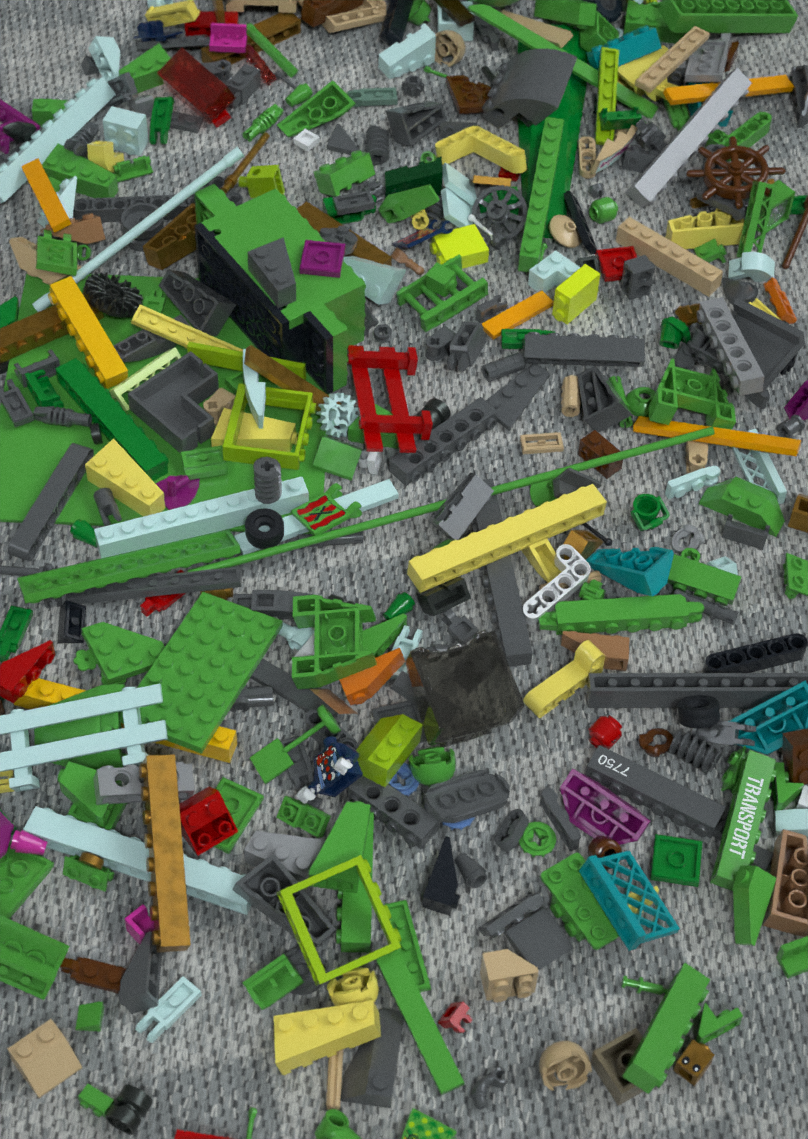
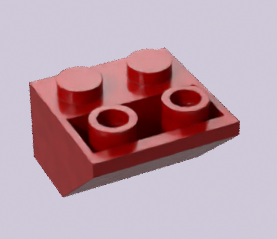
[179,786,239,856]

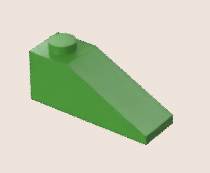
[363,614,407,658]
[733,865,777,946]

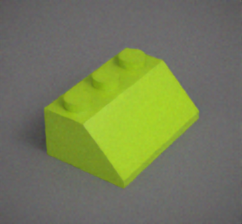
[356,714,423,787]

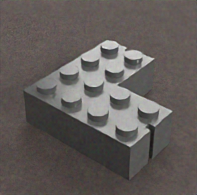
[128,351,219,454]

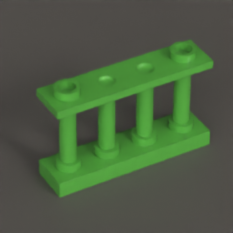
[396,254,488,332]

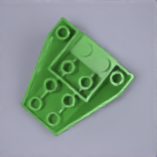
[34,684,127,770]

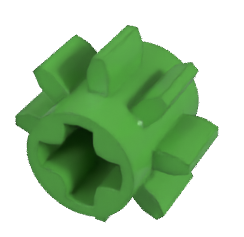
[579,579,606,600]

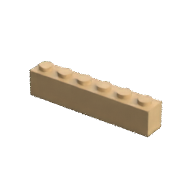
[616,217,723,297]

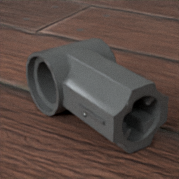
[230,685,274,713]

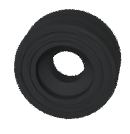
[245,508,284,549]
[678,695,720,728]

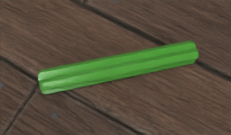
[246,23,298,77]

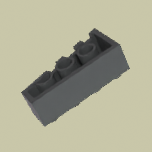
[159,270,236,336]
[232,853,336,949]

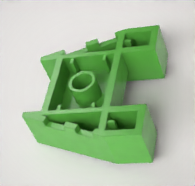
[649,358,736,430]
[292,595,377,689]

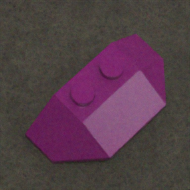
[560,768,651,845]

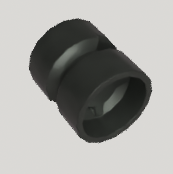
[416,398,451,430]
[105,1084,153,1135]

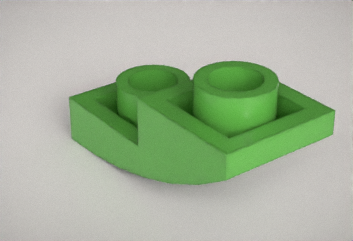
[276,796,331,838]

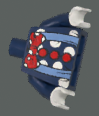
[296,737,363,804]

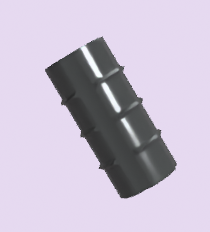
[481,352,525,382]

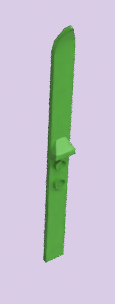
[467,4,658,119]

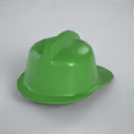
[408,0,431,26]

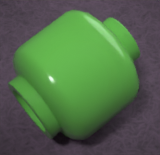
[589,197,618,224]

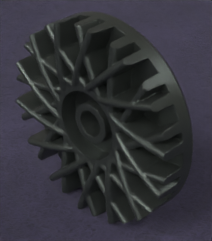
[83,272,143,318]

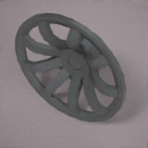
[471,185,528,241]

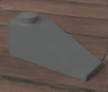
[118,931,162,1014]

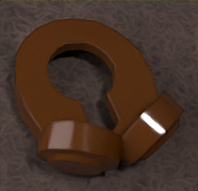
[638,728,673,758]

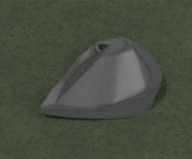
[722,277,759,305]

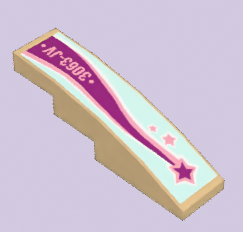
[590,125,638,175]

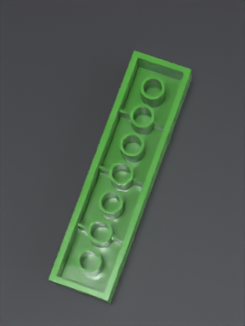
[658,0,798,34]

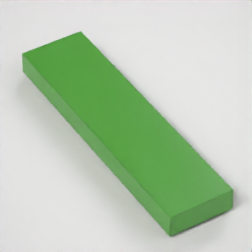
[384,900,431,992]

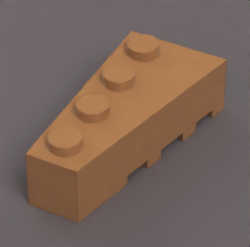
[762,829,808,937]

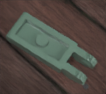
[346,87,398,107]

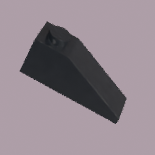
[422,836,461,916]

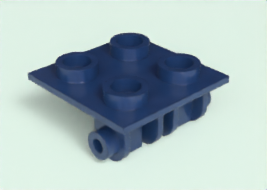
[134,20,183,41]

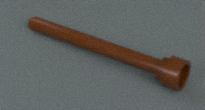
[782,195,808,269]

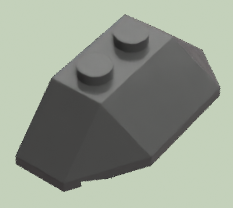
[789,65,808,128]

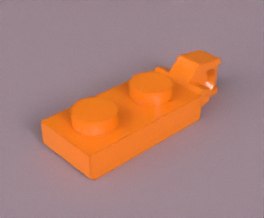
[764,277,797,324]

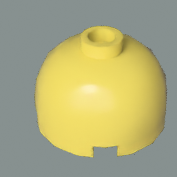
[327,967,379,1006]

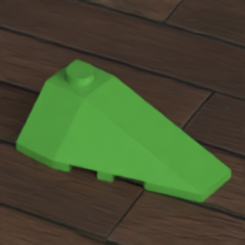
[277,80,356,137]

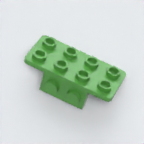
[540,853,620,950]

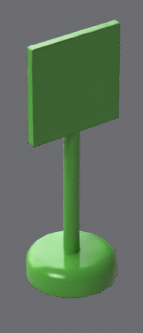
[250,704,341,784]

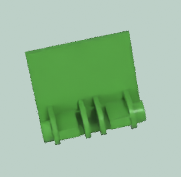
[783,553,808,599]

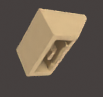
[480,949,539,1002]

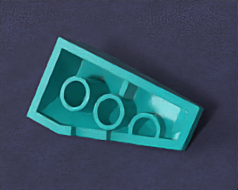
[586,547,674,596]

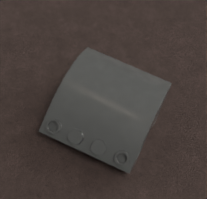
[482,48,577,129]

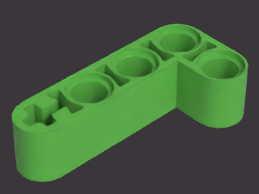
[705,112,772,161]

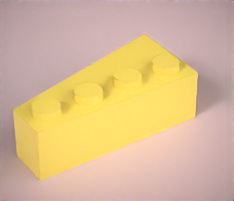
[274,1000,381,1075]

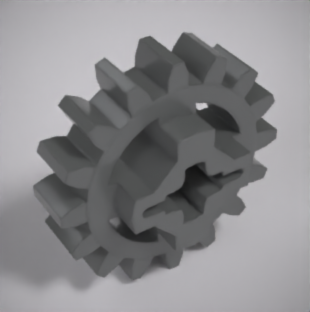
[636,119,667,151]

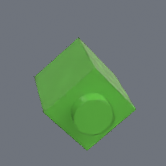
[425,262,457,297]

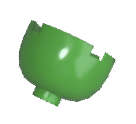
[409,747,456,787]

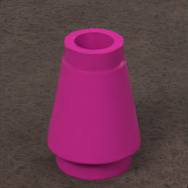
[10,829,47,855]

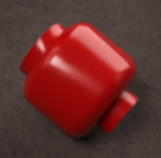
[588,715,622,749]

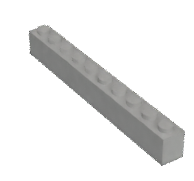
[626,68,752,207]

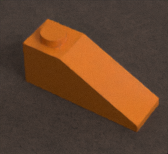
[340,648,405,705]

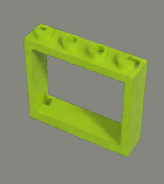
[223,384,316,470]
[276,855,402,985]

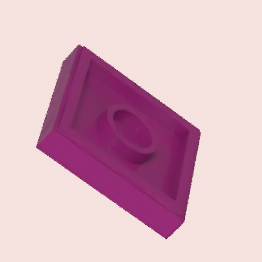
[299,240,346,278]

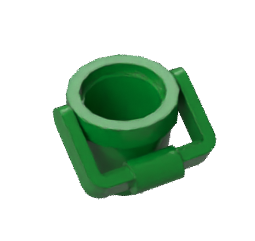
[659,316,691,349]
[630,494,670,531]

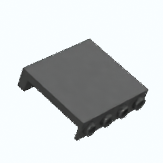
[694,298,805,395]

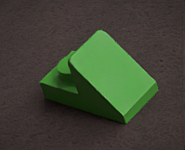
[772,762,804,811]
[696,1003,743,1044]

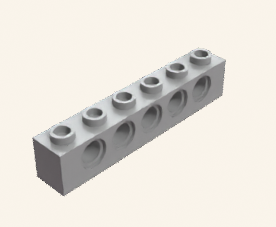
[697,297,764,396]

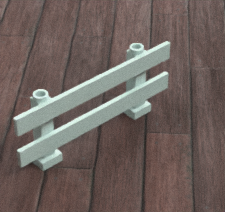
[0,684,168,792]

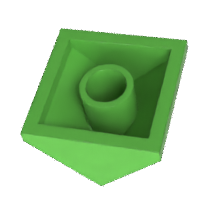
[312,435,362,481]

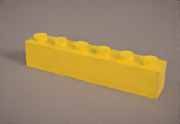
[48,276,128,389]

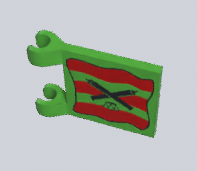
[291,483,362,537]

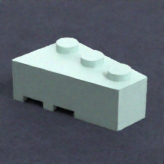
[378,23,436,79]
[343,256,406,305]

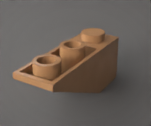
[40,213,105,244]
[561,631,630,671]

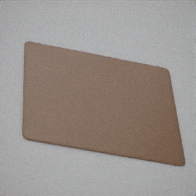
[310,689,358,714]

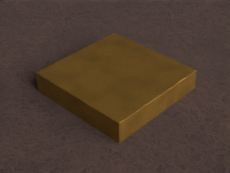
[473,175,512,187]

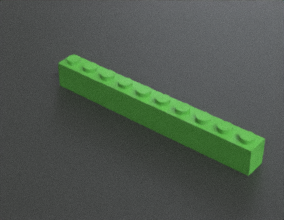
[518,117,564,272]

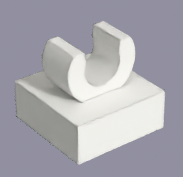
[358,451,382,475]

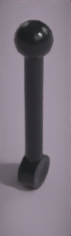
[581,523,612,546]

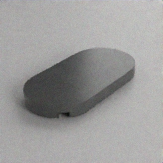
[424,770,510,823]

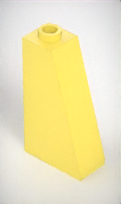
[617,45,669,96]
[211,408,299,452]

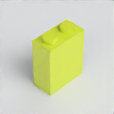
[429,224,489,269]
[552,264,600,325]

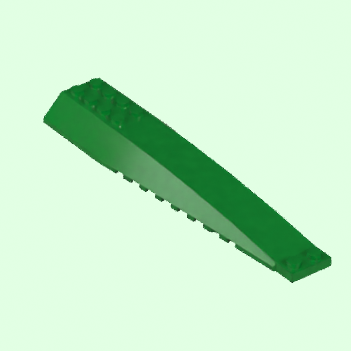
[517,24,588,239]

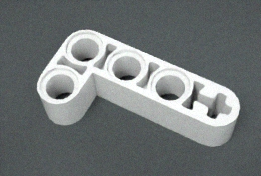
[523,544,591,625]

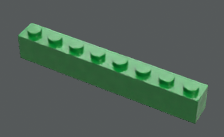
[55,358,169,481]

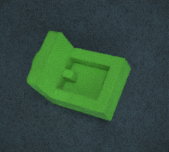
[694,238,727,263]

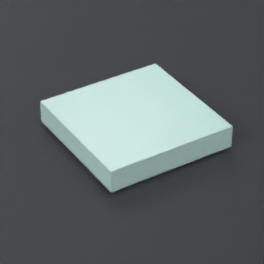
[442,162,477,206]
[441,187,473,228]

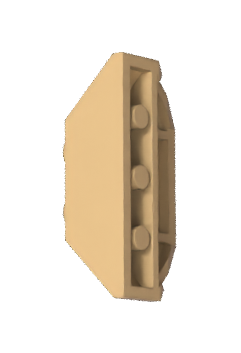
[9,237,82,285]

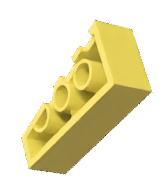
[666,208,744,249]
[85,439,165,517]

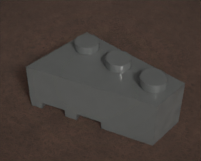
[385,100,447,146]

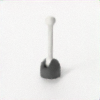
[468,214,507,249]

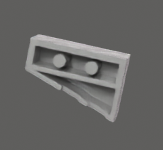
[244,831,326,892]

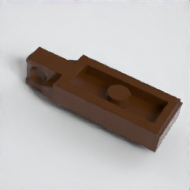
[60,957,127,994]

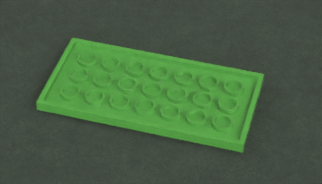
[121,592,283,754]

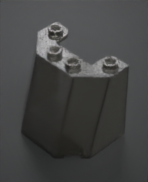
[405,630,524,747]

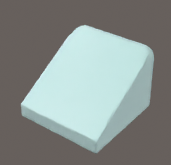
[707,556,738,575]

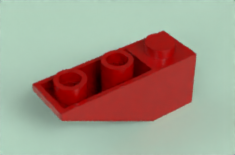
[0,640,55,704]

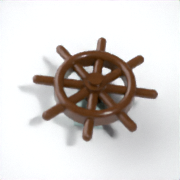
[686,136,786,209]

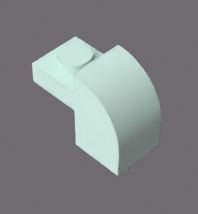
[728,252,775,282]

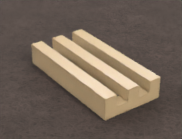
[520,432,564,454]

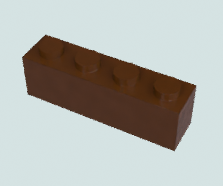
[301,0,363,27]

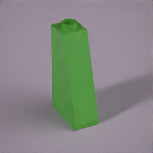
[309,801,371,893]

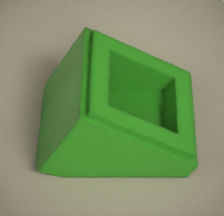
[75,1002,104,1032]

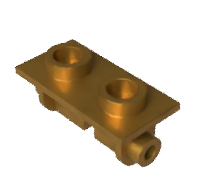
[675,303,702,326]

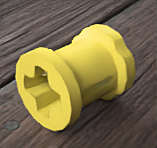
[410,209,429,230]

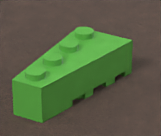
[534,0,597,29]
[624,0,687,44]
[42,143,118,198]

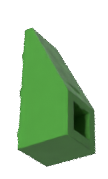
[378,184,440,223]

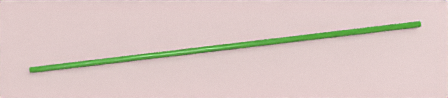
[187,427,715,572]

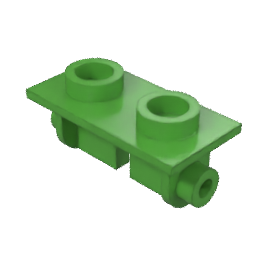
[113,155,153,182]
[721,746,746,794]
[63,855,114,892]

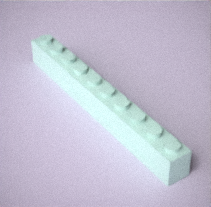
[0,77,116,204]
[94,477,309,558]
[23,806,251,915]

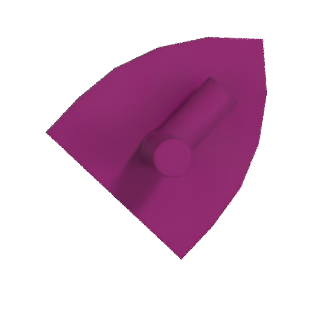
[155,475,200,510]

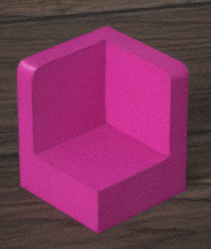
[124,904,155,945]

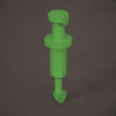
[621,975,667,995]

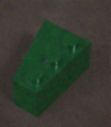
[384,156,443,199]

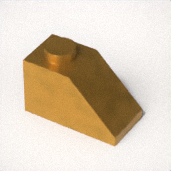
[563,530,604,560]

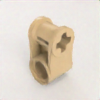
[203,388,236,426]
[685,441,708,474]

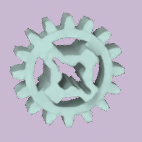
[316,392,358,438]

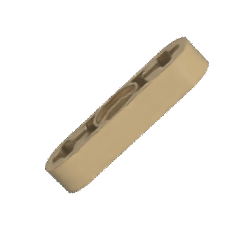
[578,136,596,178]

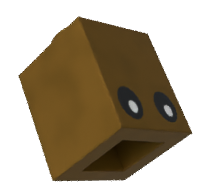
[674,1039,715,1086]

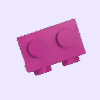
[209,23,247,53]

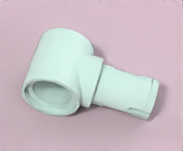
[278,622,315,651]

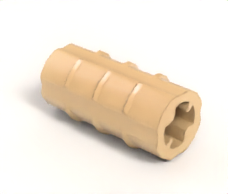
[561,375,581,417]

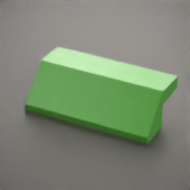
[0,915,69,1000]

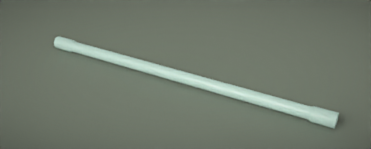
[32,147,244,312]

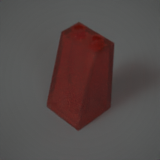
[157,48,235,124]

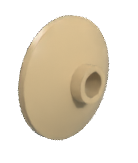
[549,215,582,248]

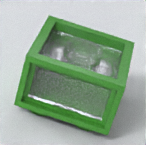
[756,180,795,233]

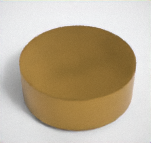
[78,852,104,870]

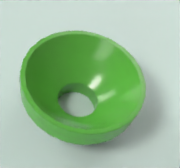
[626,387,655,417]

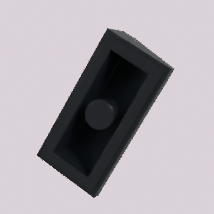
[57,600,86,644]

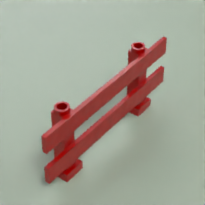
[347,345,433,453]

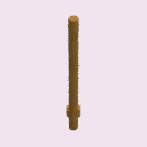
[220,132,270,194]

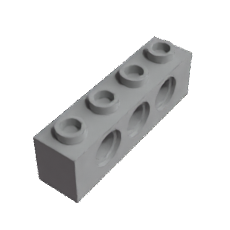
[93,762,195,805]

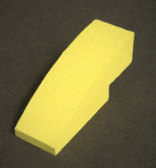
[521,538,561,583]

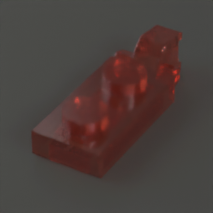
[245,44,277,86]

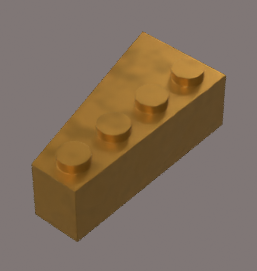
[142,203,197,270]

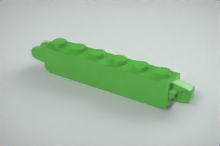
[538,594,705,635]

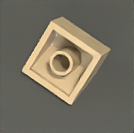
[8,1019,82,1098]

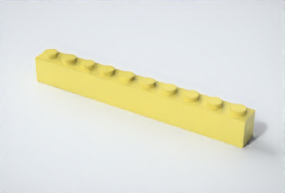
[407,484,607,593]

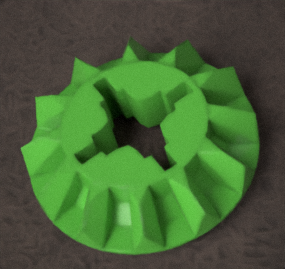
[519,822,556,857]

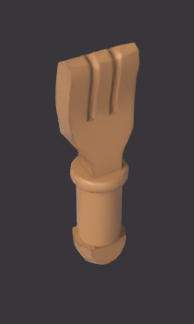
[391,248,424,275]

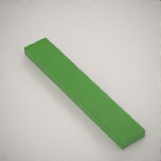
[376,949,465,1095]

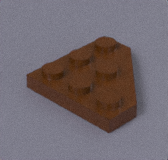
[445,75,491,114]

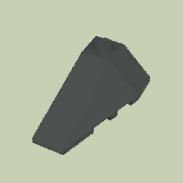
[340,1008,404,1108]

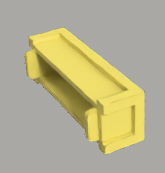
[145,0,200,27]

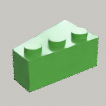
[118,43,176,95]
[313,150,375,196]

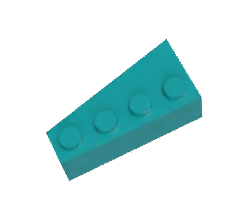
[586,25,662,71]

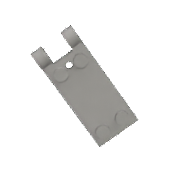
[685,33,732,83]

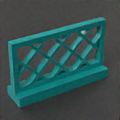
[579,850,680,951]

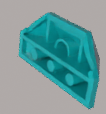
[729,680,808,755]

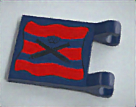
[392,219,453,249]

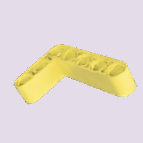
[435,126,527,174]

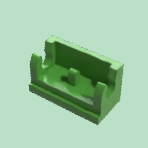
[242,954,304,1010]

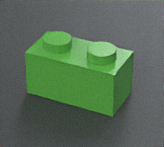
[78,1084,115,1118]

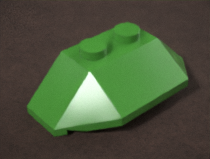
[699,477,785,537]

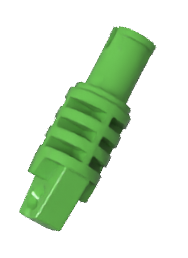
[242,104,283,142]

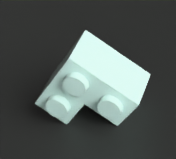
[528,251,580,293]

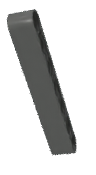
[8,443,94,561]

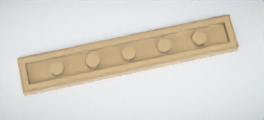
[501,10,573,48]
[635,26,710,93]

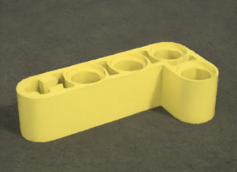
[523,640,605,718]

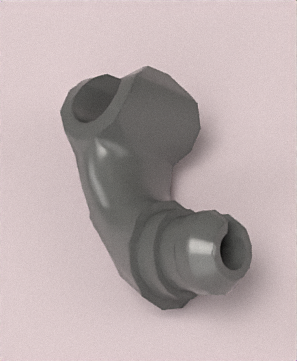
[470,1067,508,1109]

